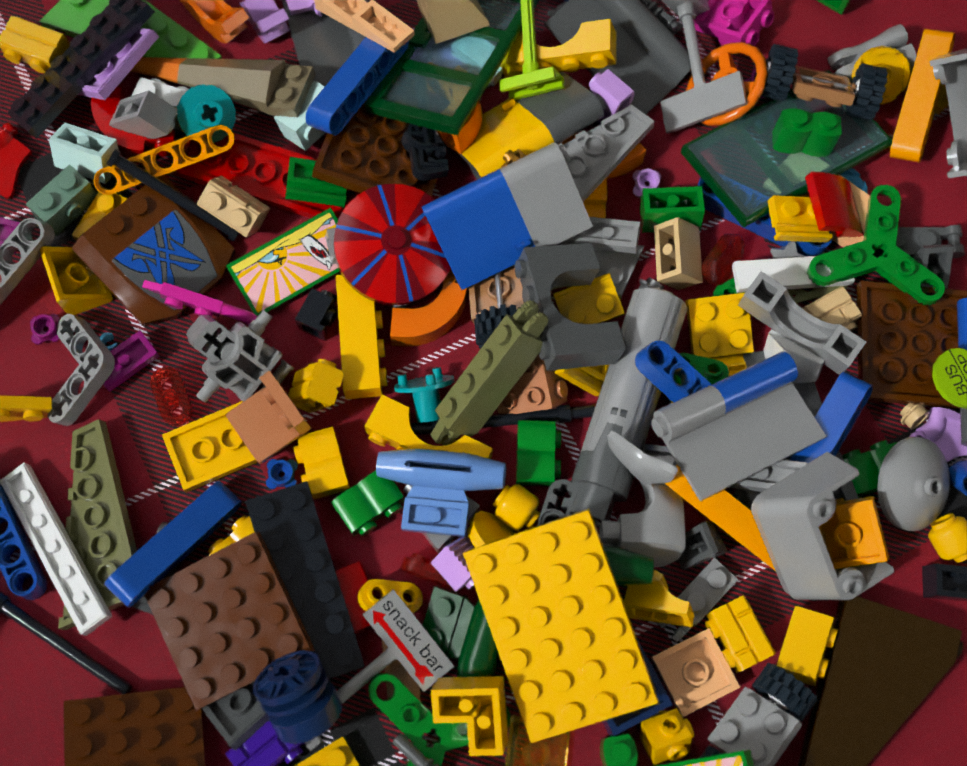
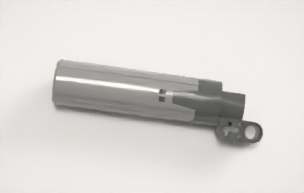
[538,287,688,528]

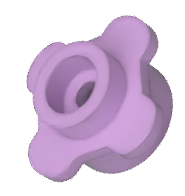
[632,169,661,197]

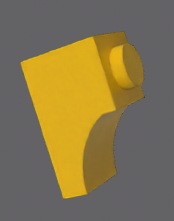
[624,570,695,627]

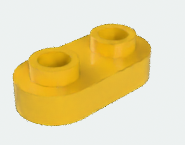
[357,579,423,614]

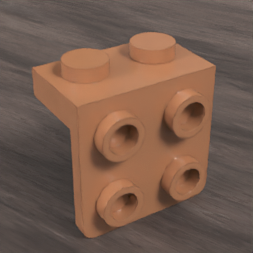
[497,354,568,414]

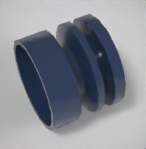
[253,650,343,744]

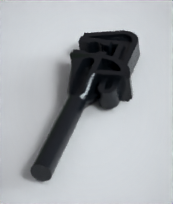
[401,74,449,181]

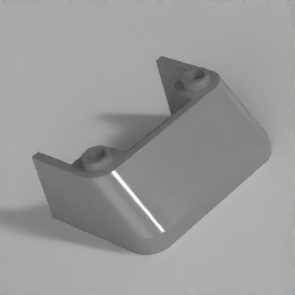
[930,48,967,178]
[751,452,894,600]

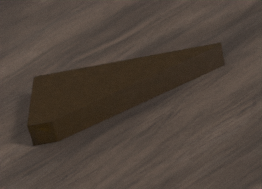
[797,596,963,766]

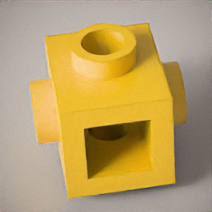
[640,709,694,766]

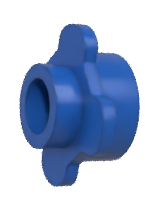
[266,459,298,489]

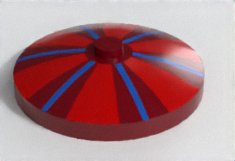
[333,184,451,305]

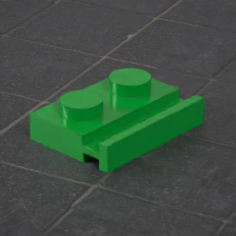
[285,157,347,207]

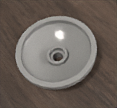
[878,437,950,531]

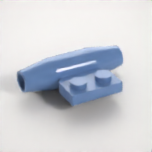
[376,449,506,537]

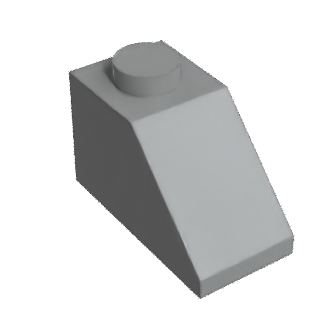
[109,90,178,139]

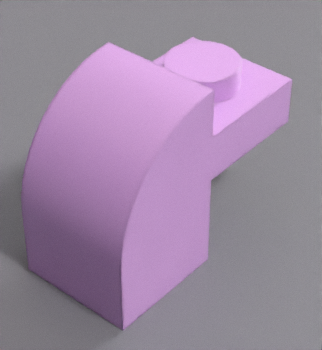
[240,0,290,44]

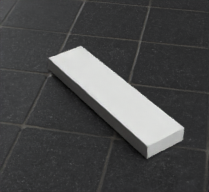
[732,256,855,293]

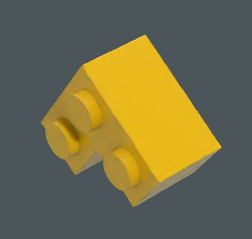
[431,676,508,756]

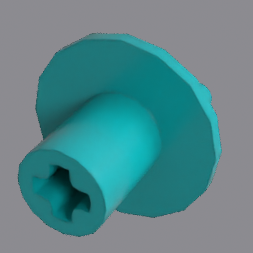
[177,84,236,143]
[394,367,455,422]

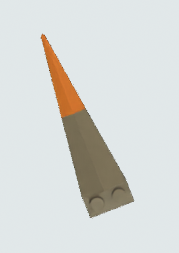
[131,57,316,118]

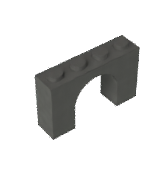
[515,243,626,371]

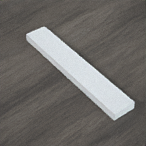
[0,463,113,636]

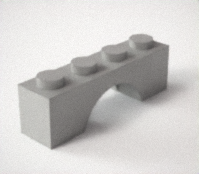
[738,271,866,375]

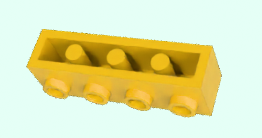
[336,275,387,399]

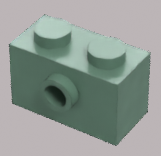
[25,164,97,237]

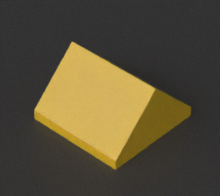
[40,246,113,315]

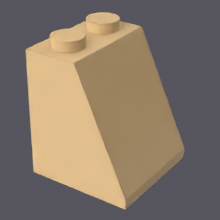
[417,0,489,44]

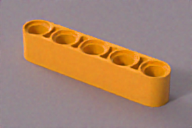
[890,29,955,163]
[93,125,234,195]
[664,464,775,570]

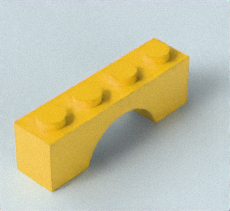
[500,19,617,78]
[364,394,493,459]

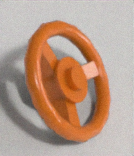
[686,42,768,126]

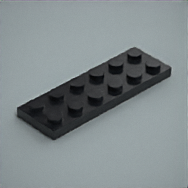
[7,0,155,139]
[245,481,365,679]

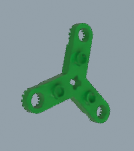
[807,185,945,306]
[368,673,511,766]

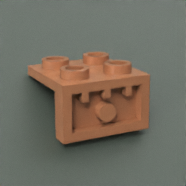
[226,370,311,464]

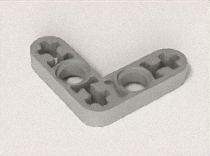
[48,314,115,426]

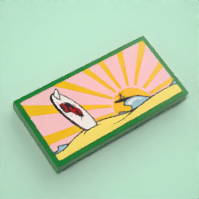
[225,207,340,316]

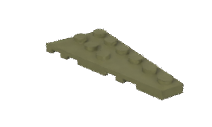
[58,419,137,630]

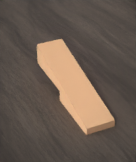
[314,0,415,53]

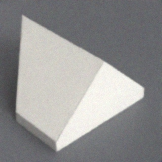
[763,329,825,384]

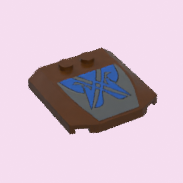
[72,175,235,327]

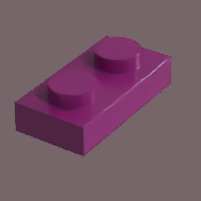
[103,330,160,392]

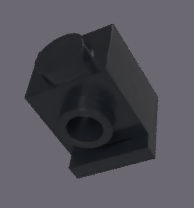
[295,288,338,341]

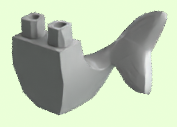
[599,431,685,567]

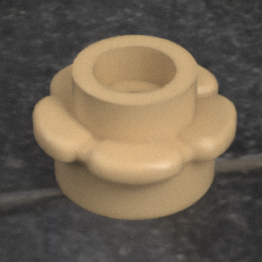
[900,403,930,430]

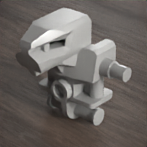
[186,310,294,403]

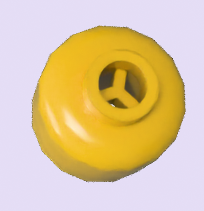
[493,484,540,531]
[928,513,967,563]

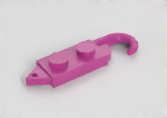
[142,280,258,324]

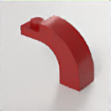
[91,87,179,162]

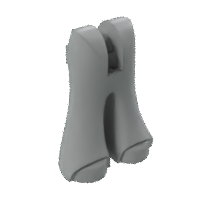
[827,24,916,82]

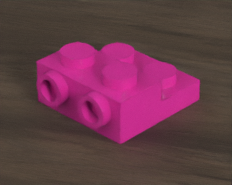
[694,0,774,46]

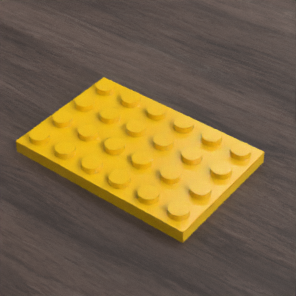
[463,509,659,743]

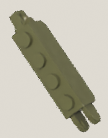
[430,300,549,446]

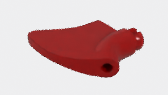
[0,122,32,199]

